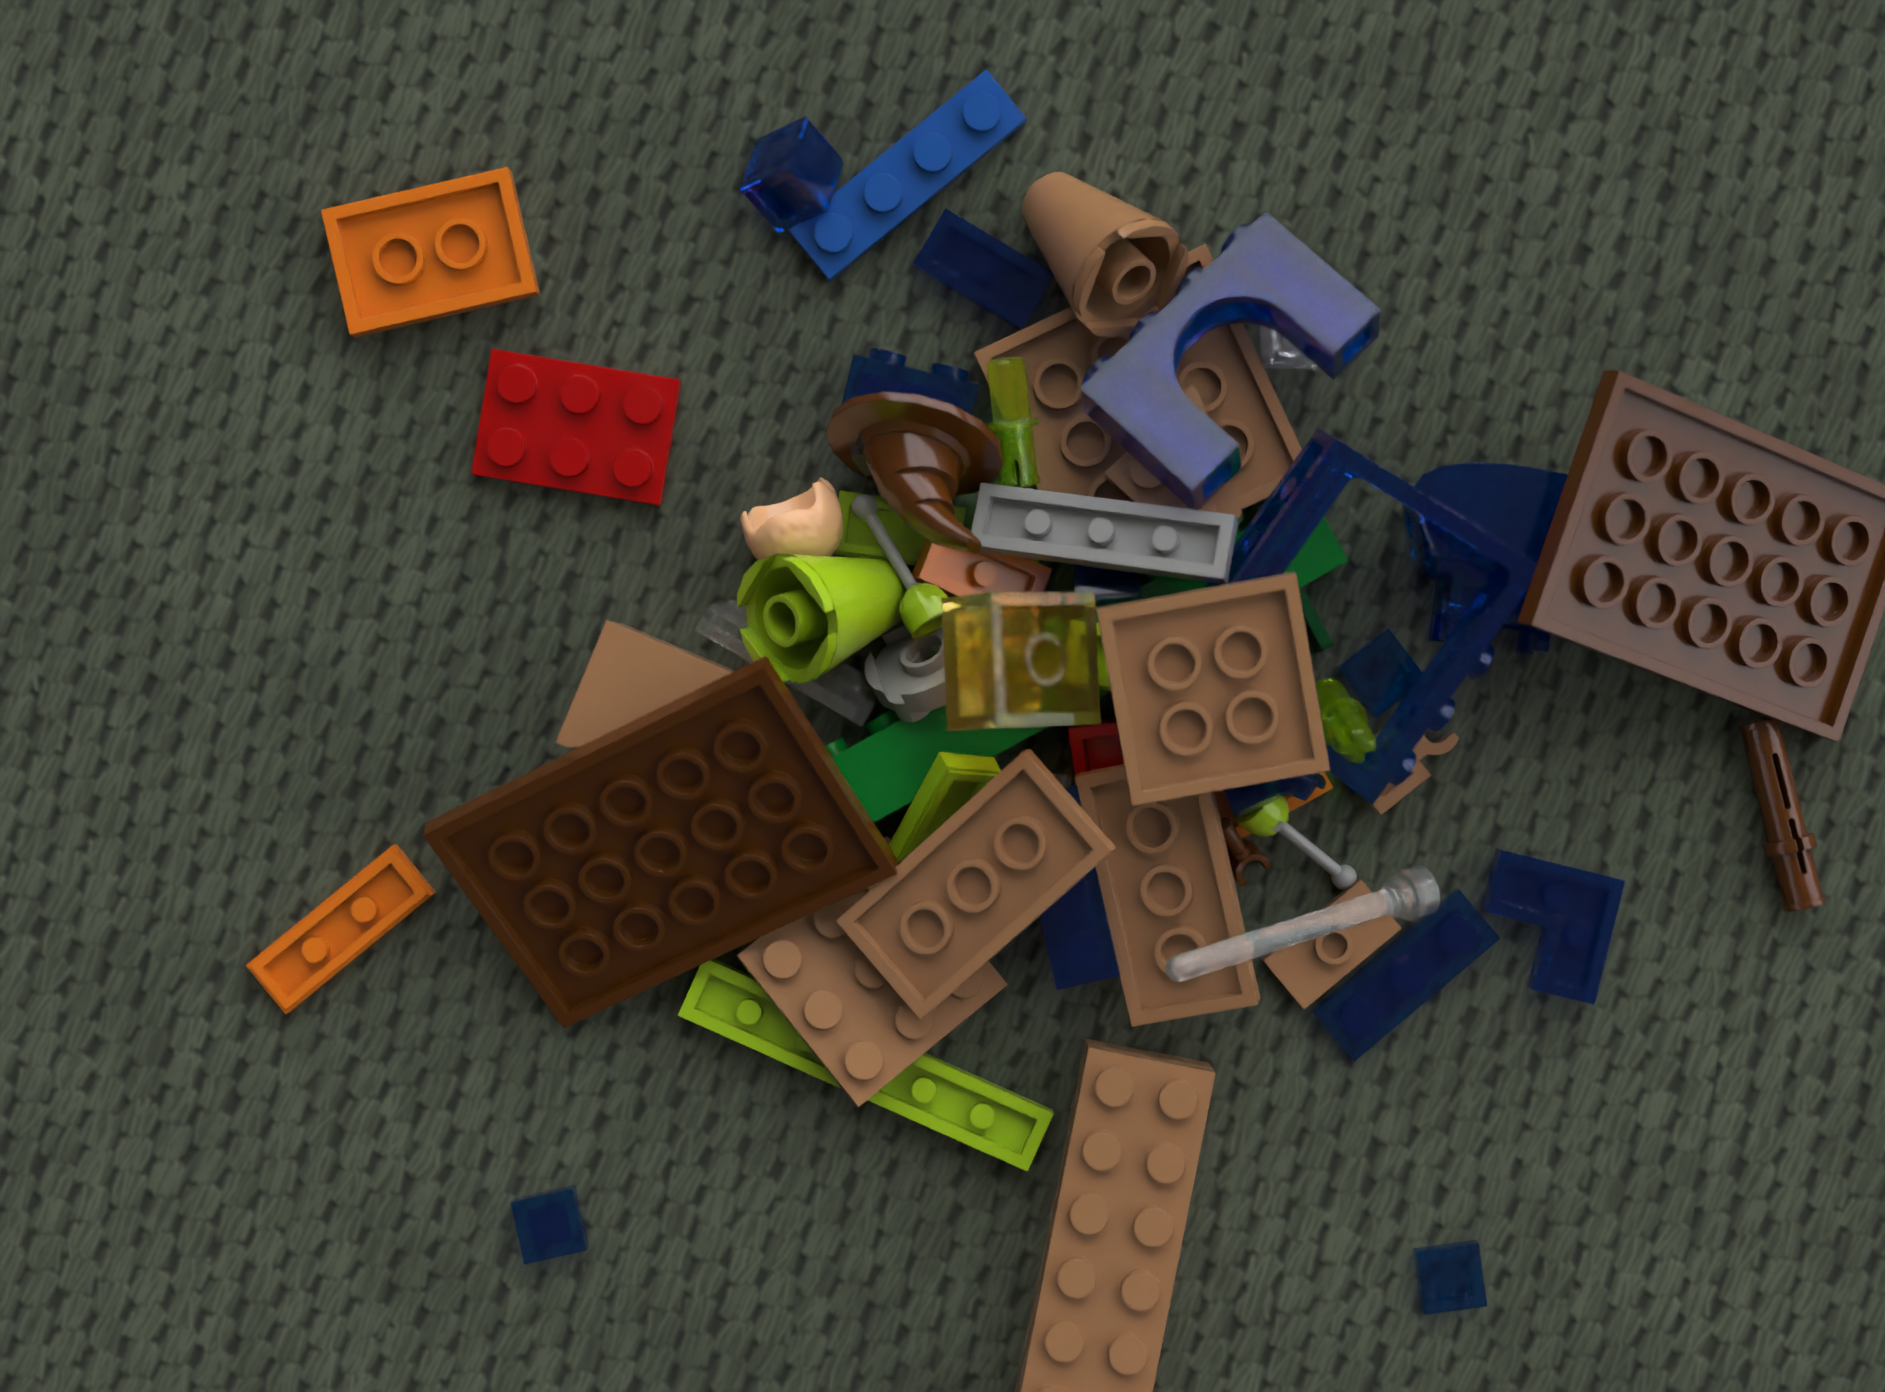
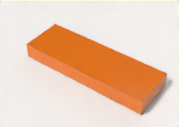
[246,844,436,1014]

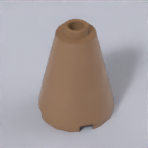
[1021,172,1188,338]

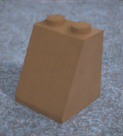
[556,620,735,747]

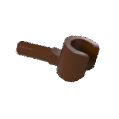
[1220,817,1271,886]

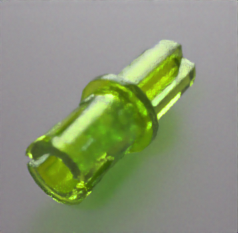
[987,357,1040,487]
[1315,678,1377,763]

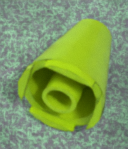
[737,554,907,684]

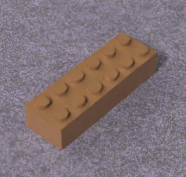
[1015,1038,1216,1392]

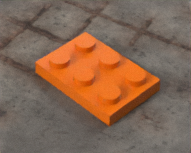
[321,167,540,338]

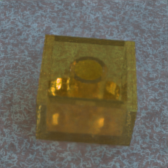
[941,592,1101,731]

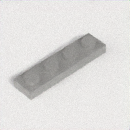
[971,483,1238,585]

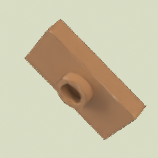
[1261,878,1402,1009]

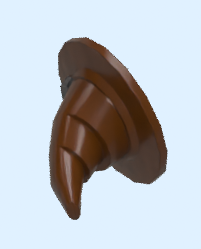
[826,392,1005,553]

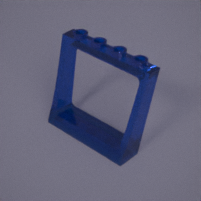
[1204,428,1538,805]

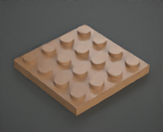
[974,244,1314,585]

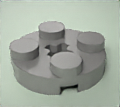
[864,607,993,722]

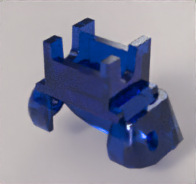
[1401,462,1568,654]

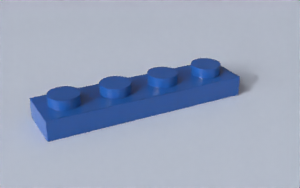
[789,69,1027,282]

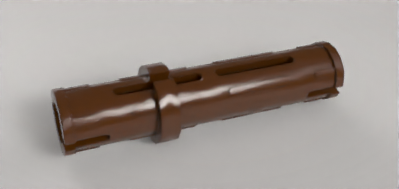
[1738,718,1826,912]

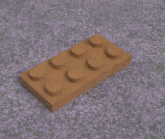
[836,748,1116,1020]
[1074,764,1261,1027]

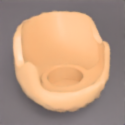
[740,477,843,567]

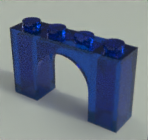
[1080,211,1380,510]

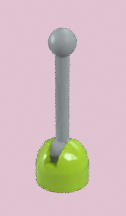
[852,494,957,639]
[1232,782,1357,890]

